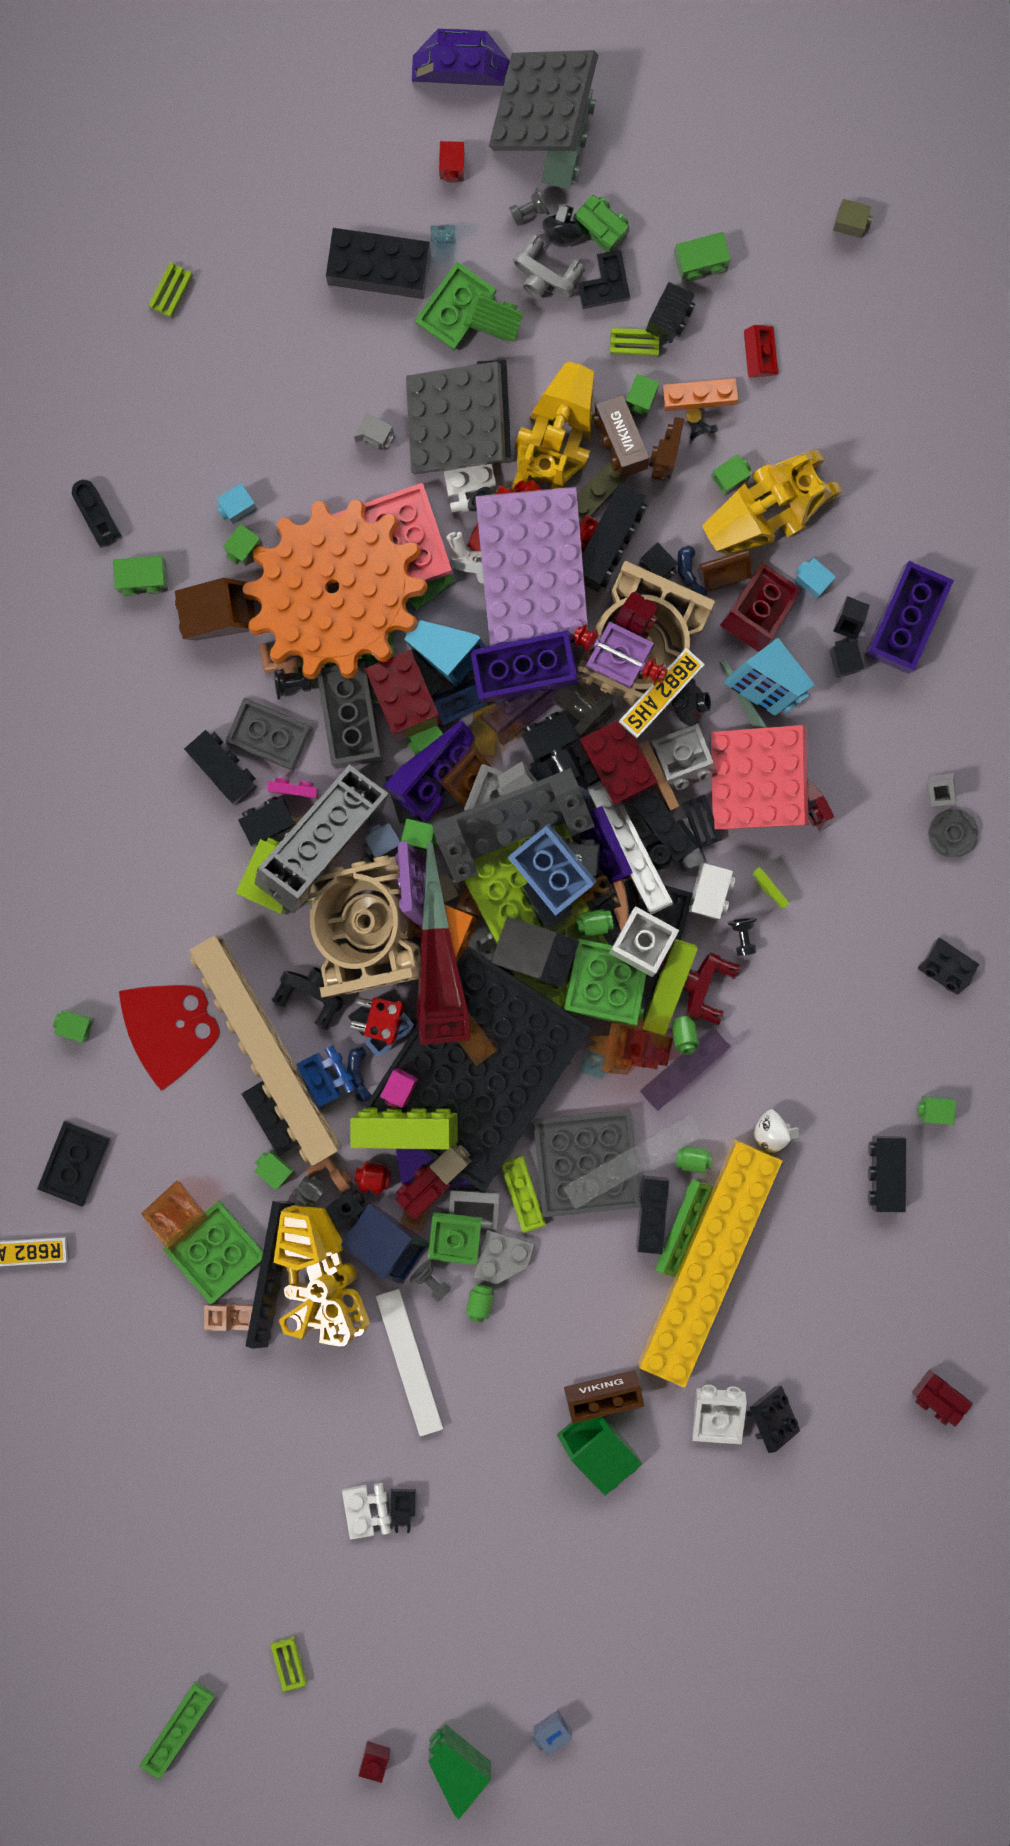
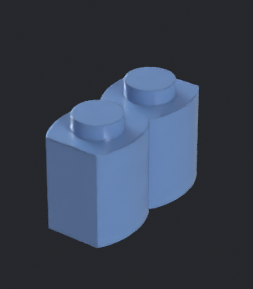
[365,1011,415,1056]

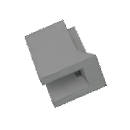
[354,413,395,451]

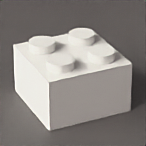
[688,863,735,920]
[609,906,679,977]

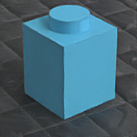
[216,483,257,524]
[795,558,836,599]

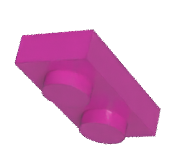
[267,778,319,799]

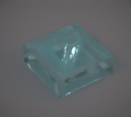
[431,224,456,243]
[579,1048,610,1079]

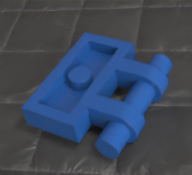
[296,1045,355,1107]

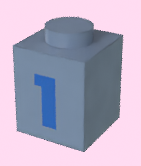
[533,1710,572,1756]

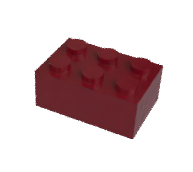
[365,649,442,742]
[580,719,658,809]

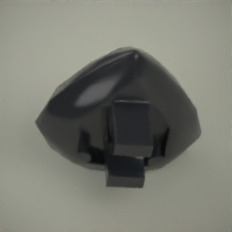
[542,204,584,247]

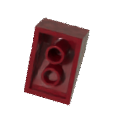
[720,562,802,652]

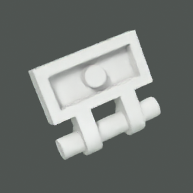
[444,464,496,513]
[342,1483,392,1540]

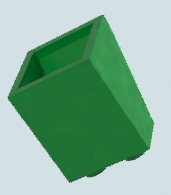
[557,1416,642,1496]
[428,1724,491,1819]

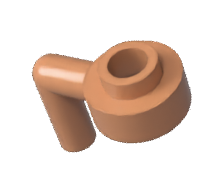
[259,643,302,675]
[305,1156,353,1193]

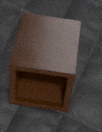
[175,578,255,641]

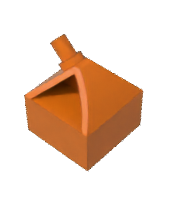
[413,905,479,963]

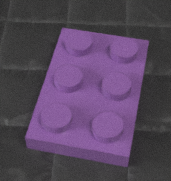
[396,841,426,928]

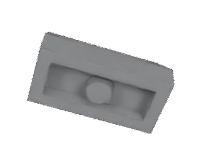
[449,1188,500,1231]

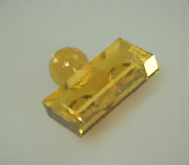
[471,706,518,756]

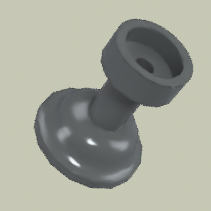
[509,187,550,226]
[409,1260,450,1302]

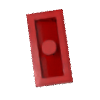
[744,325,778,378]

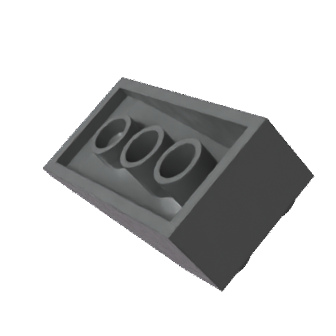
[318,660,383,769]

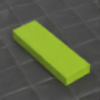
[501,1155,546,1233]

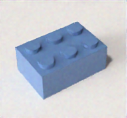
[508,823,596,916]

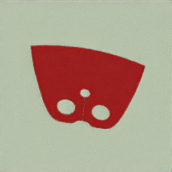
[119,985,220,1091]

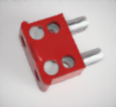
[350,997,405,1045]

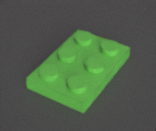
[415,261,497,351]

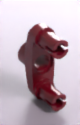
[682,952,740,1025]

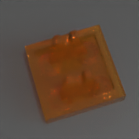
[589,1023,638,1075]
[141,1180,208,1251]

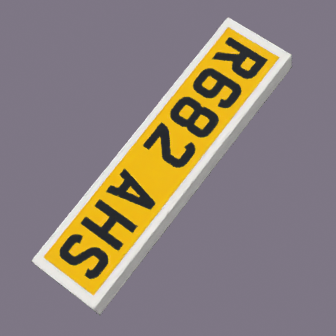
[619,648,705,739]
[0,1237,68,1266]

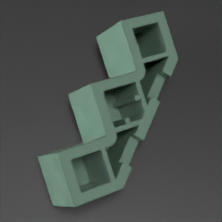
[541,89,596,190]

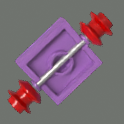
[573,622,668,689]

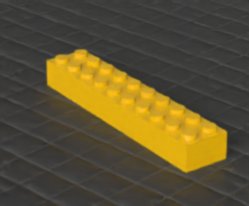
[638,1139,782,1388]

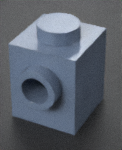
[363,823,401,858]

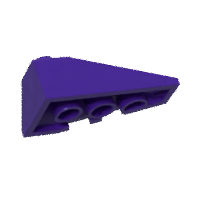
[384,720,475,823]

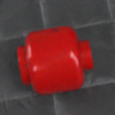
[354,1161,391,1195]

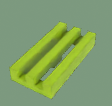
[149,262,193,318]
[610,328,659,357]
[270,1636,307,1692]

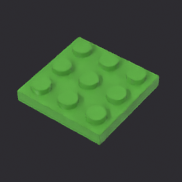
[564,938,646,1027]
[163,1200,263,1304]

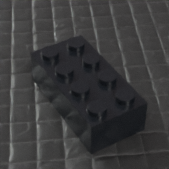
[326,228,431,299]
[582,483,648,592]

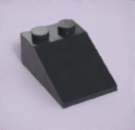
[491,917,580,989]

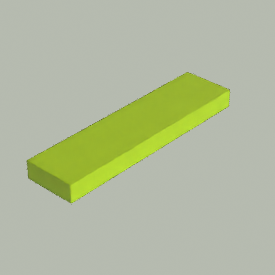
[641,939,698,1035]

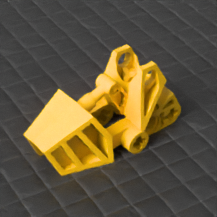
[511,361,594,491]
[702,450,843,554]
[274,1205,370,1346]

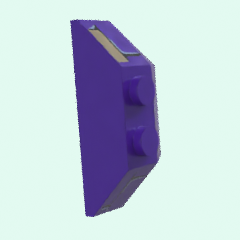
[412,28,510,86]

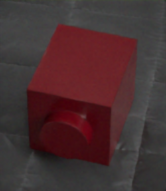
[358,1741,390,1783]

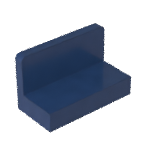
[432,679,488,725]

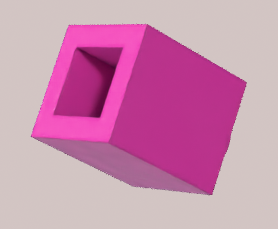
[380,1068,419,1109]

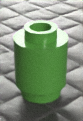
[576,909,613,938]
[671,1016,700,1055]
[676,1146,712,1173]
[465,1284,494,1322]

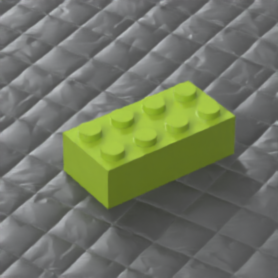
[350,1108,458,1149]

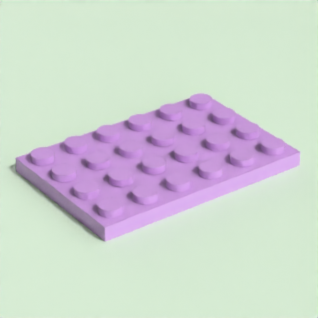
[476,487,588,646]

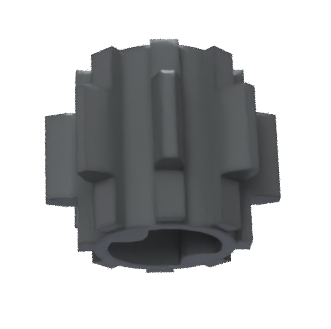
[293,1175,326,1207]

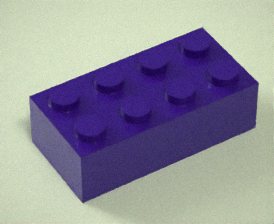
[864,561,954,674]
[470,630,580,703]

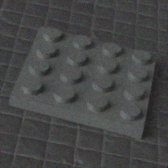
[489,50,599,151]
[406,362,506,474]
[533,1109,641,1217]

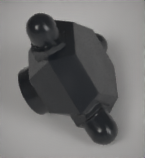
[671,678,711,727]

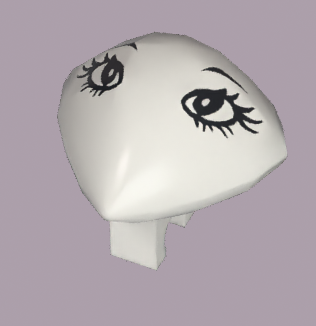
[754,1109,799,1154]

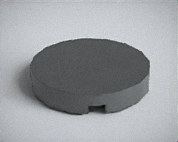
[928,809,978,858]

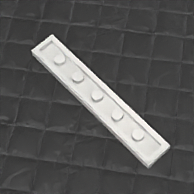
[587,781,673,915]
[376,1288,443,1437]

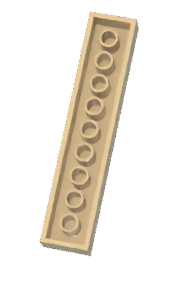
[189,935,342,1166]

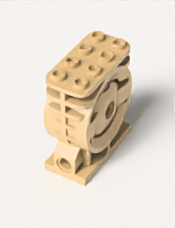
[577,561,715,714]
[306,856,421,997]

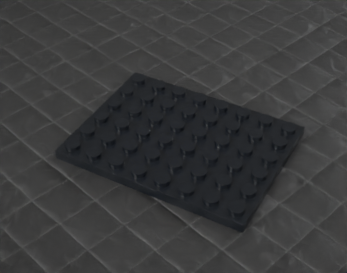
[364,946,592,1192]

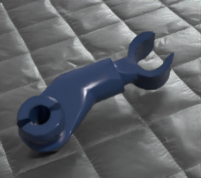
[678,545,707,596]
[347,1046,372,1102]

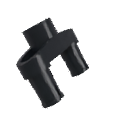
[271,967,344,1030]

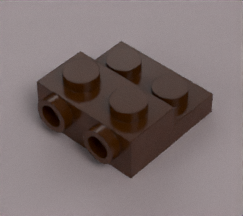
[649,417,684,480]

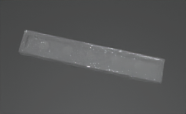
[563,1114,703,1209]

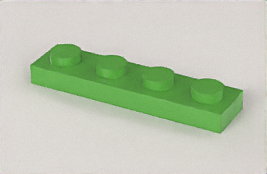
[655,1179,712,1277]
[139,1681,215,1780]

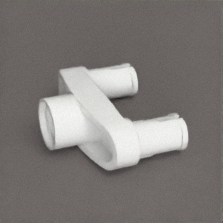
[447,532,484,584]

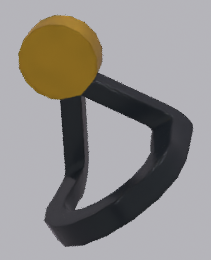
[686,408,718,443]

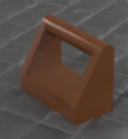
[697,549,752,592]

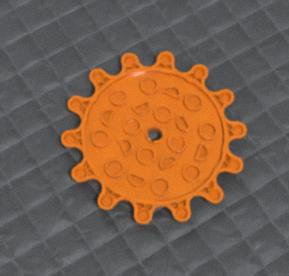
[242,500,428,679]

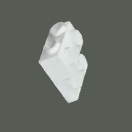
[692,1385,747,1444]

